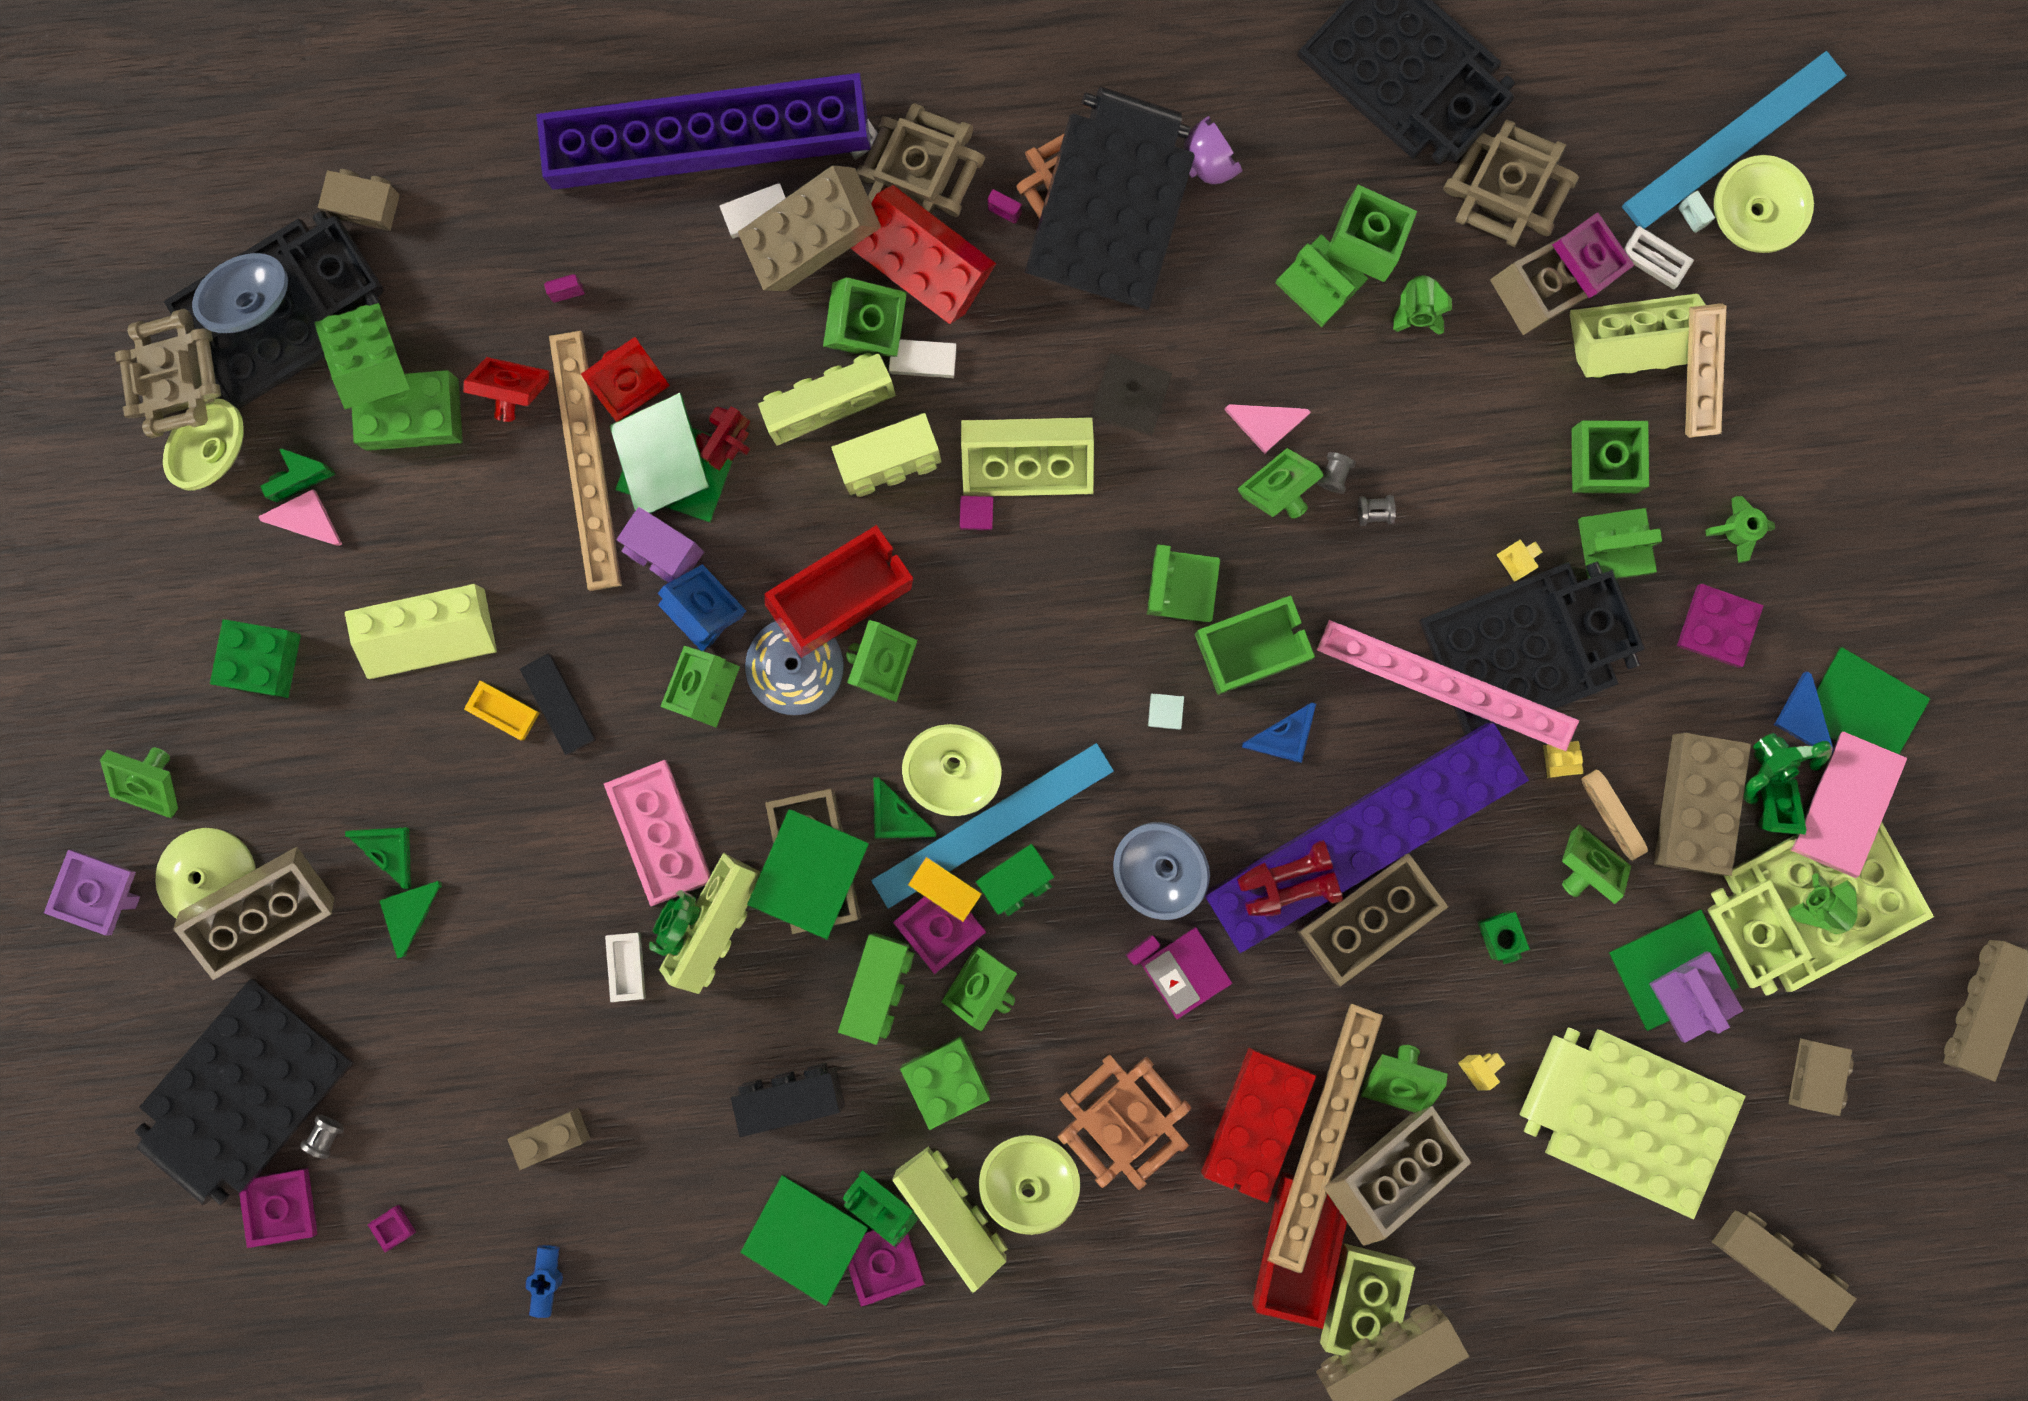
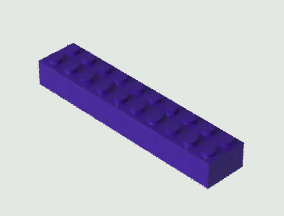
[536,73,871,190]
[1205,723,1529,953]

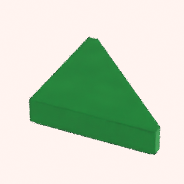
[873,777,936,839]
[345,827,411,889]
[379,881,442,959]

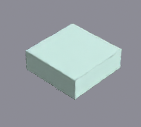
[1678,191,1715,233]
[1148,694,1184,730]

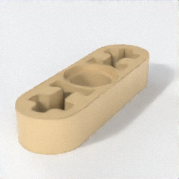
[1581,769,1648,861]

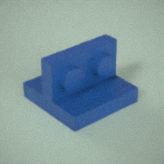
[658,564,747,651]

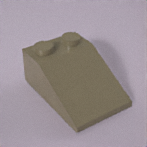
[1490,237,1607,335]

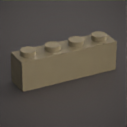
[1943,940,2028,1082]
[1712,1210,1856,1332]

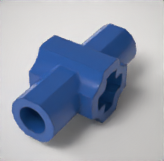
[526,1245,563,1318]

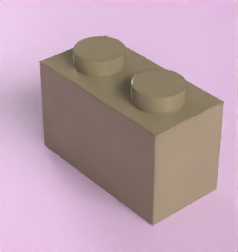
[318,169,400,231]
[1788,1038,1854,1116]
[507,1108,591,1170]

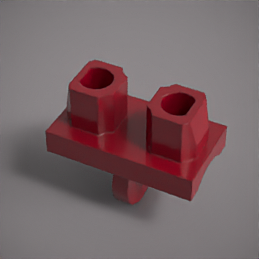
[695,406,750,471]

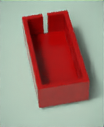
[851,185,997,324]
[765,525,913,658]
[1201,1047,1316,1203]
[1252,1172,1347,1329]

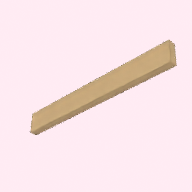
[549,331,622,591]
[1267,1004,1383,1273]

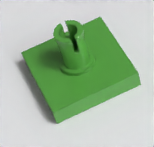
[1238,448,1324,518]
[846,620,917,702]
[100,747,178,819]
[1562,824,1631,904]
[942,945,1017,1031]
[1361,1045,1448,1112]

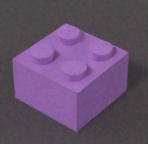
[616,506,704,583]

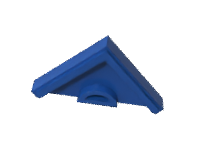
[1774,672,1834,755]
[1242,703,1316,763]

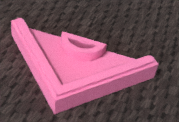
[1225,404,1311,454]
[258,489,342,546]

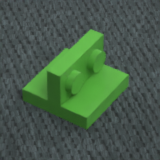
[1275,234,1368,327]
[1578,508,1662,579]
[660,646,740,727]

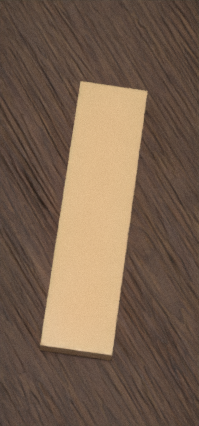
[1685,303,1727,438]

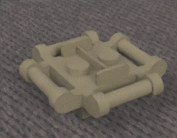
[857,103,985,217]
[1443,119,1579,248]
[115,309,221,438]

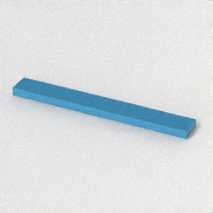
[1622,51,1847,229]
[871,743,1114,909]

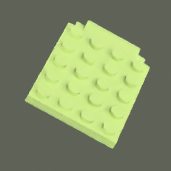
[1708,822,1934,995]
[1519,1027,1746,1219]

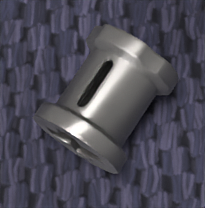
[1317,452,1356,494]
[1358,495,1396,526]
[300,1115,344,1159]

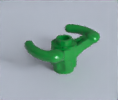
[1743,733,1833,804]

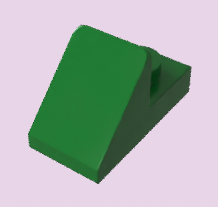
[260,448,336,503]
[1758,778,1807,835]

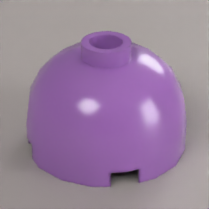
[1183,116,1243,185]

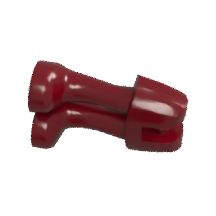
[1237,840,1343,916]

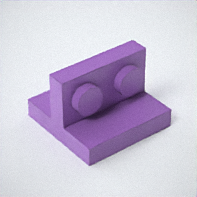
[44,850,140,936]
[1649,951,1743,1043]

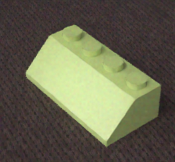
[1570,294,1706,378]
[758,353,896,446]
[961,418,1094,496]
[345,584,497,679]
[659,853,761,994]
[892,1146,1008,1293]

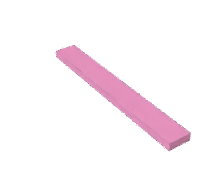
[1317,620,1579,751]

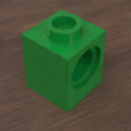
[1477,911,1530,964]

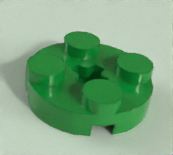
[649,890,701,956]

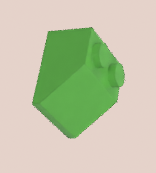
[823,278,907,357]

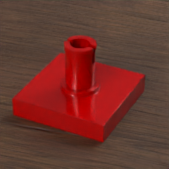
[581,337,670,422]
[463,357,550,422]

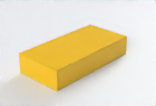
[464,681,540,741]
[908,857,982,922]

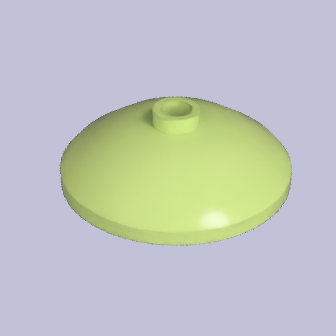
[1714,155,1814,253]
[163,398,244,490]
[902,724,1002,816]
[155,828,256,919]
[979,1135,1080,1235]

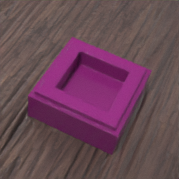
[987,189,1022,223]
[544,274,585,303]
[960,496,993,531]
[1126,935,1160,966]
[367,1204,416,1253]

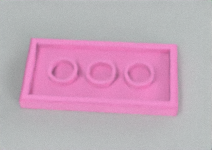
[1791,732,1907,878]
[604,760,711,907]

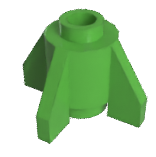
[1393,275,1452,335]
[1705,496,1775,563]
[1788,872,1858,934]

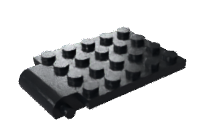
[1297,0,1515,164]
[1024,86,1195,310]
[163,211,384,410]
[1419,561,1645,735]
[135,978,354,1206]

